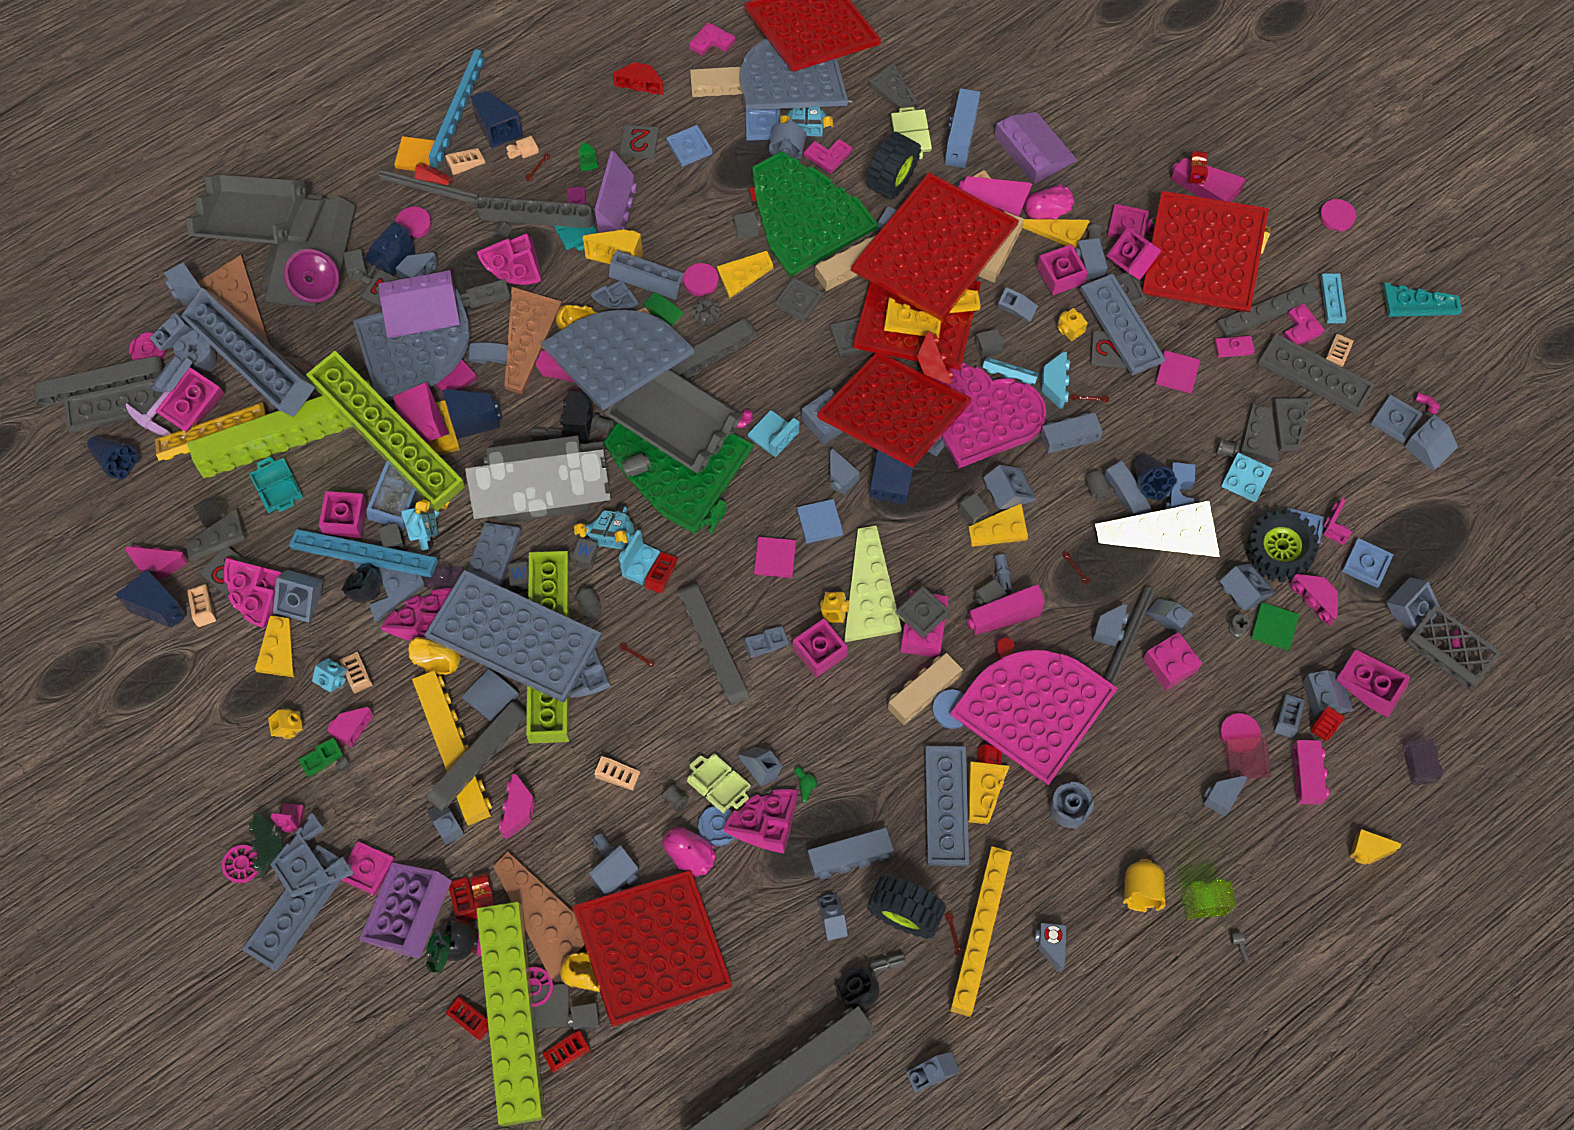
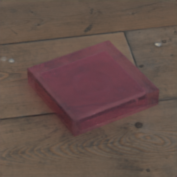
[1225,737,1271,779]

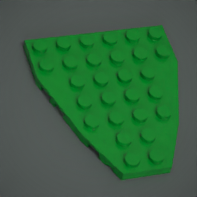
[752,151,878,277]
[604,423,754,535]

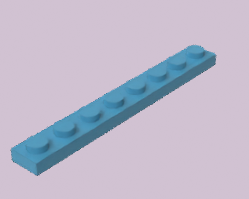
[428,49,485,168]
[289,529,438,578]

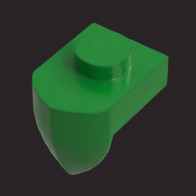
[579,142,599,172]

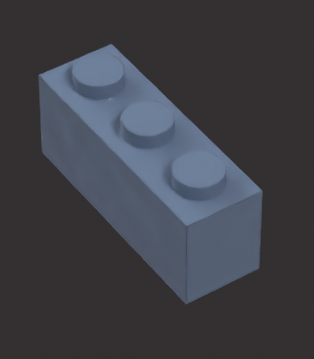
[1040,413,1103,454]

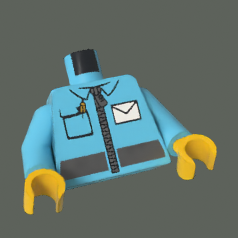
[780,107,833,136]
[401,500,449,550]
[574,505,635,550]

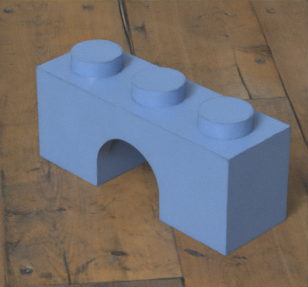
[1165,462,1195,509]

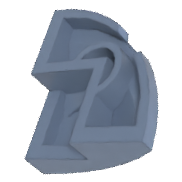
[590,280,639,310]
[569,650,611,698]

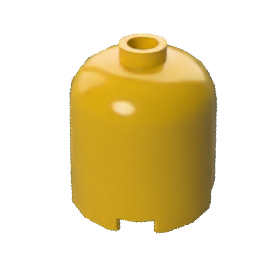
[1123,859,1165,912]

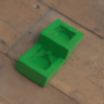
[643,292,684,327]
[298,737,343,778]

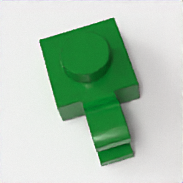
[701,500,727,534]

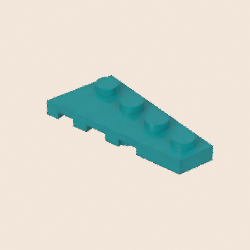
[1382,282,1462,317]

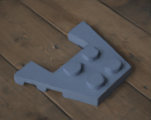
[353,551,425,622]
[270,813,354,897]

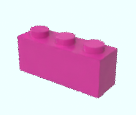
[1292,740,1329,805]

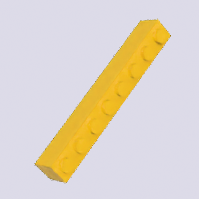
[412,670,492,826]
[950,847,1012,1017]

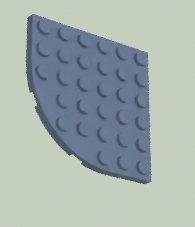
[740,39,848,110]
[353,289,470,402]
[541,310,694,411]

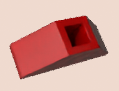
[613,62,664,95]
[917,331,954,384]

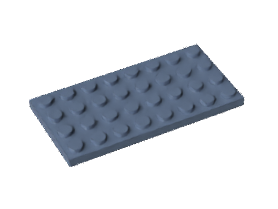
[425,570,602,703]

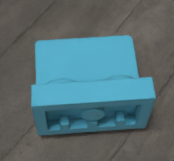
[748,411,799,458]
[1222,452,1273,502]
[619,530,660,585]

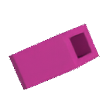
[125,546,188,579]
[1290,574,1338,626]
[499,774,535,839]

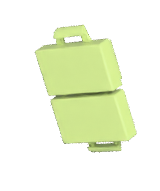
[891,107,932,159]
[687,754,751,813]

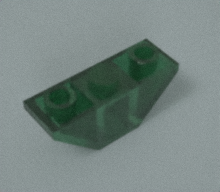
[249,813,282,878]

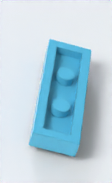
[1320,274,1347,323]
[982,357,1039,385]

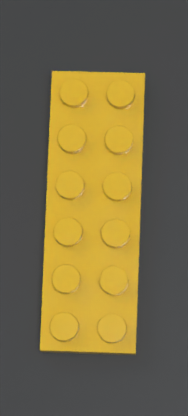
[155,402,267,461]

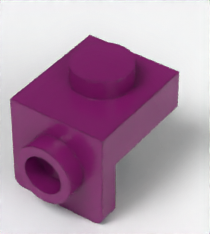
[567,187,586,205]

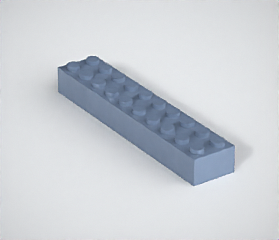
[181,288,316,417]

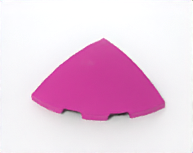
[477,233,542,285]
[224,558,282,628]
[381,588,453,641]
[723,789,798,854]

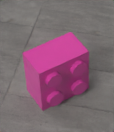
[1107,226,1162,280]
[1037,244,1088,296]
[319,491,368,538]
[793,619,848,678]
[1143,632,1202,691]

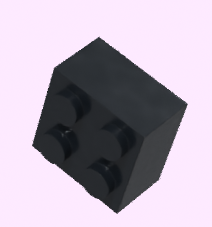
[560,391,594,443]

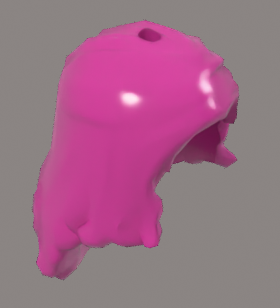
[1024,184,1074,219]
[662,827,716,877]

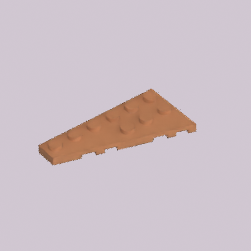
[197,255,269,343]
[505,287,563,395]
[493,852,585,980]

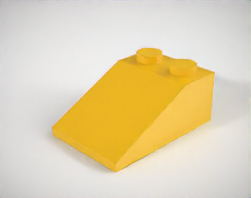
[583,229,643,264]

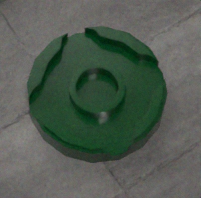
[426,930,450,973]

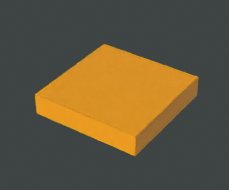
[394,136,435,171]

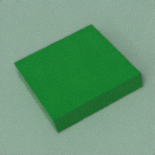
[1251,602,1299,651]

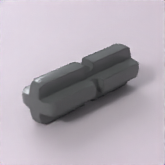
[531,428,563,439]
[869,953,906,973]

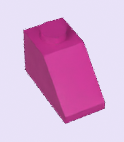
[327,707,374,748]

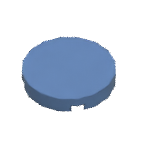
[932,689,964,729]
[698,806,735,846]

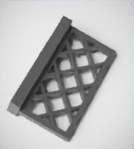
[1405,605,1501,691]

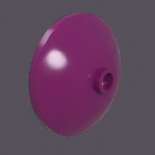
[283,249,339,303]

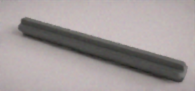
[379,169,478,203]
[1105,587,1155,685]

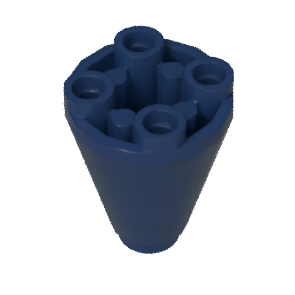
[87,436,139,480]
[1135,454,1177,501]

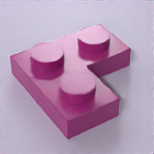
[689,22,736,56]
[804,139,853,174]
[1283,303,1325,346]

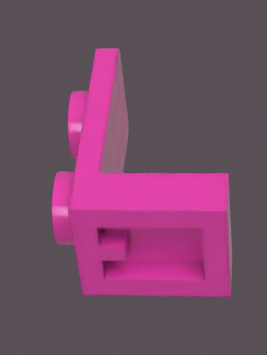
[1323,498,1352,545]
[271,803,305,833]

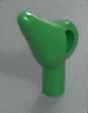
[794,767,818,803]

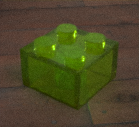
[1182,879,1236,920]

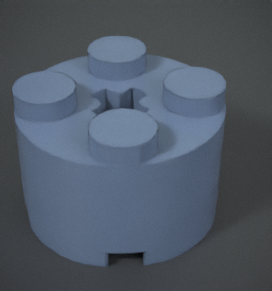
[769,120,807,159]
[173,330,217,374]
[1050,782,1094,829]

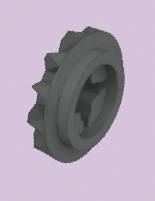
[692,298,721,324]

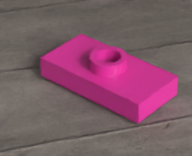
[1214,336,1255,358]

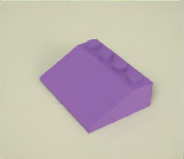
[995,112,1077,184]
[595,151,638,233]
[378,270,460,338]
[359,863,451,959]

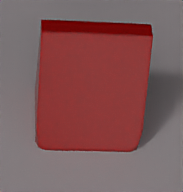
[977,744,1002,765]

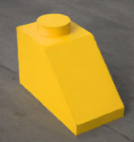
[1350,829,1401,864]

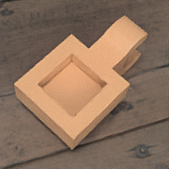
[506,136,539,159]

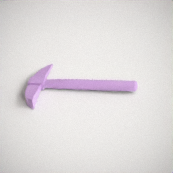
[126,392,171,436]

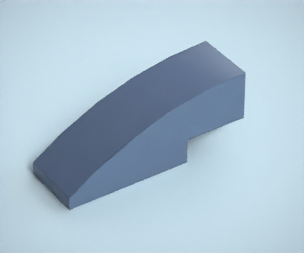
[1105,461,1152,516]

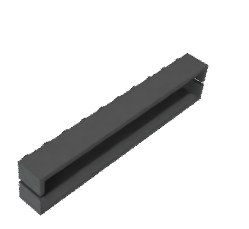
[683,1006,874,1130]

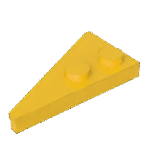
[1022,219,1090,249]

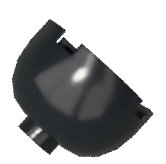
[342,564,381,603]
[446,918,478,961]
[836,967,880,1011]

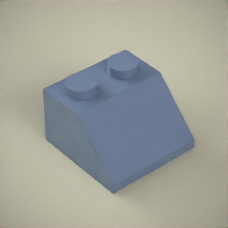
[164,262,201,306]
[1404,414,1458,471]
[983,465,1037,510]
[1220,563,1275,611]
[273,570,323,622]
[1386,577,1441,634]
[1302,670,1353,718]
[589,846,640,896]

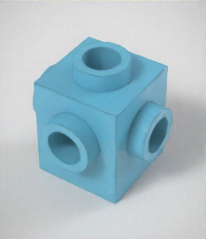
[312,658,347,693]

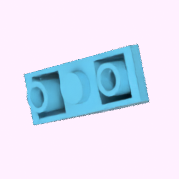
[1041,352,1070,409]

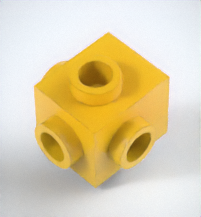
[1057,308,1088,342]
[820,592,850,623]
[268,709,303,739]

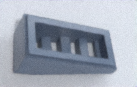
[1275,694,1305,738]

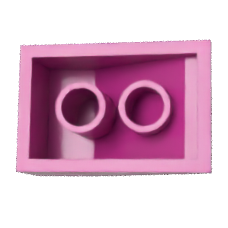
[155,367,225,433]
[393,382,449,443]
[1336,649,1410,718]

